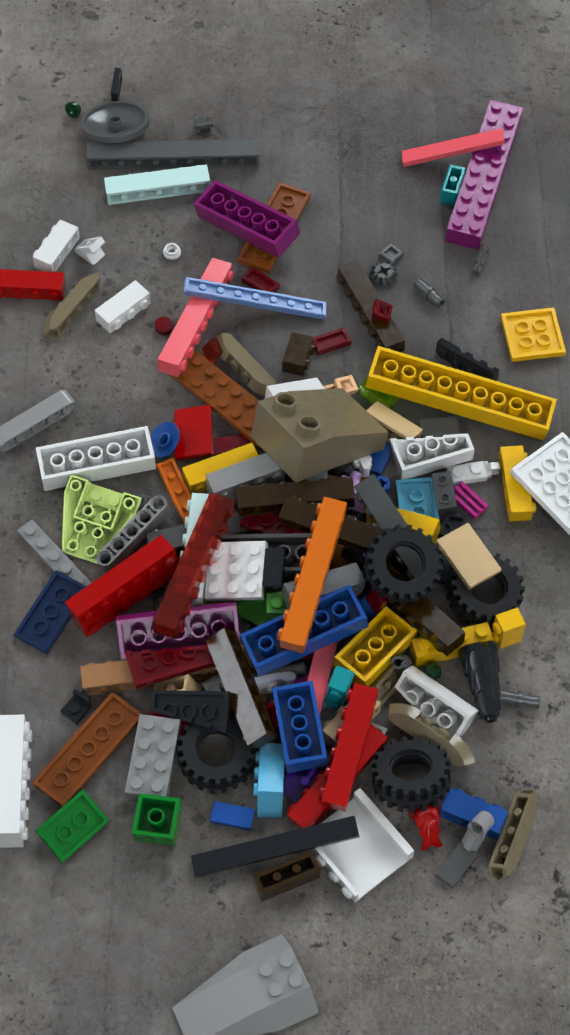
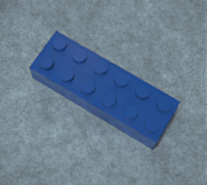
[240,584,369,677]

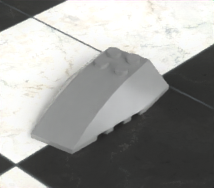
[172,934,319,1035]

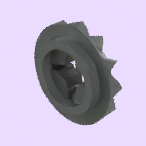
[370,261,398,286]

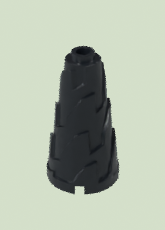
[458,641,501,723]

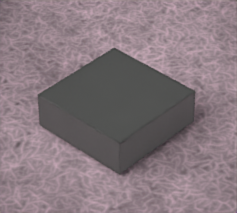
[379,243,404,265]

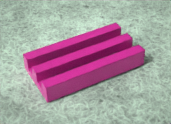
[454,481,488,520]

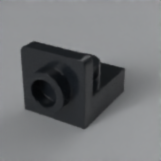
[61,689,92,725]

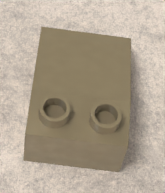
[250,388,389,483]

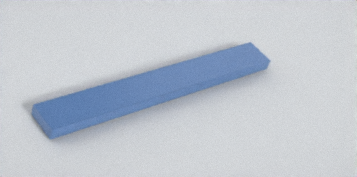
[183,277,327,320]

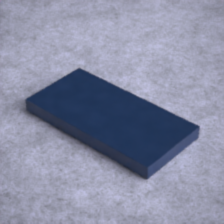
[13,570,87,655]

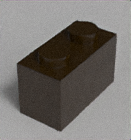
[282,332,315,376]

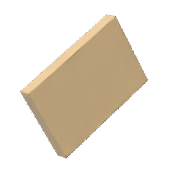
[435,523,502,590]

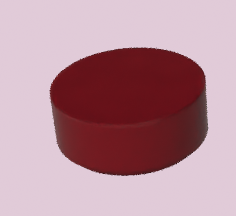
[155,317,173,335]

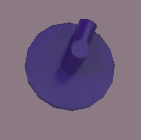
[284,768,320,803]

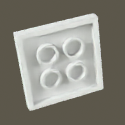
[204,541,268,601]

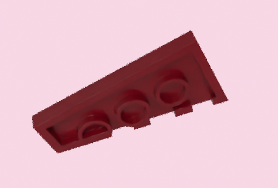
[124,645,214,689]

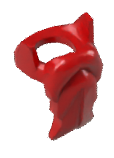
[408,805,442,851]

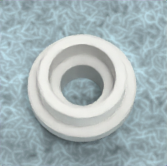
[163,243,181,260]

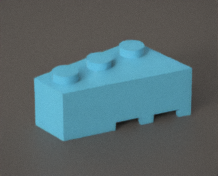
[253,743,285,818]

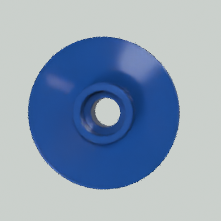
[150,422,180,458]

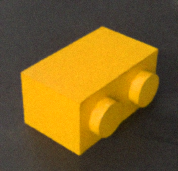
[491,607,526,649]

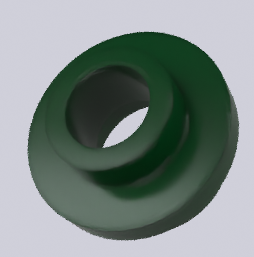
[65,101,81,118]
[427,662,441,681]

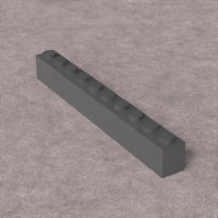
[86,139,259,170]

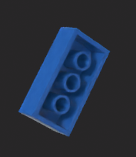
[272,681,328,773]

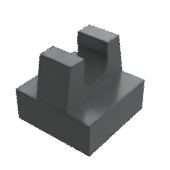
[334,462,358,477]

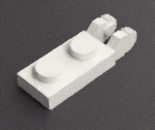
[254,671,296,694]

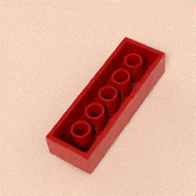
[65,534,182,638]

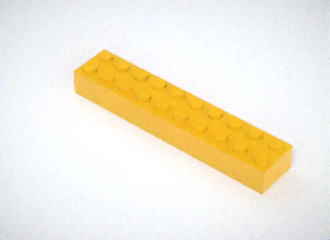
[366,346,557,441]

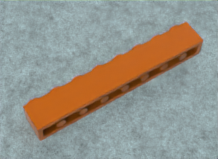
[277,497,347,654]

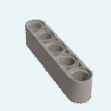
[0,389,77,452]
[96,495,170,573]

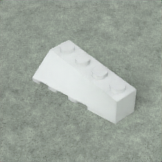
[390,433,474,479]
[395,665,479,738]

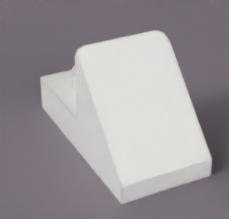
[74,237,105,265]

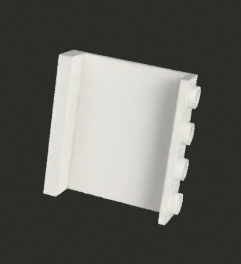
[307,788,414,903]

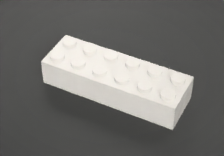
[36,426,156,491]
[0,714,32,848]

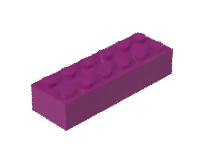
[193,180,300,258]
[116,601,241,660]

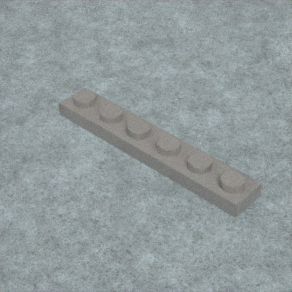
[17,519,91,586]

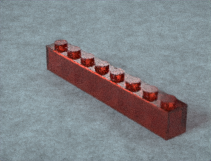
[152,493,235,639]

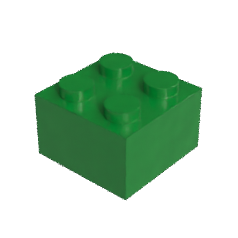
[132,793,183,846]

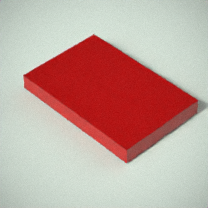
[175,404,213,461]

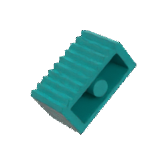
[440,164,466,207]
[324,666,355,708]

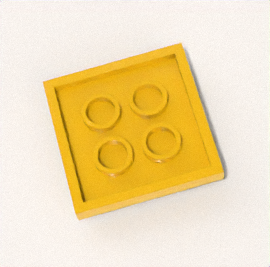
[501,307,566,362]

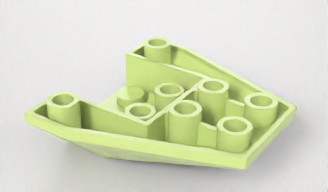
[62,475,142,564]

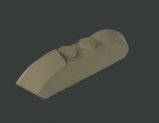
[43,273,101,340]
[216,333,276,396]
[388,703,475,767]
[488,789,538,884]

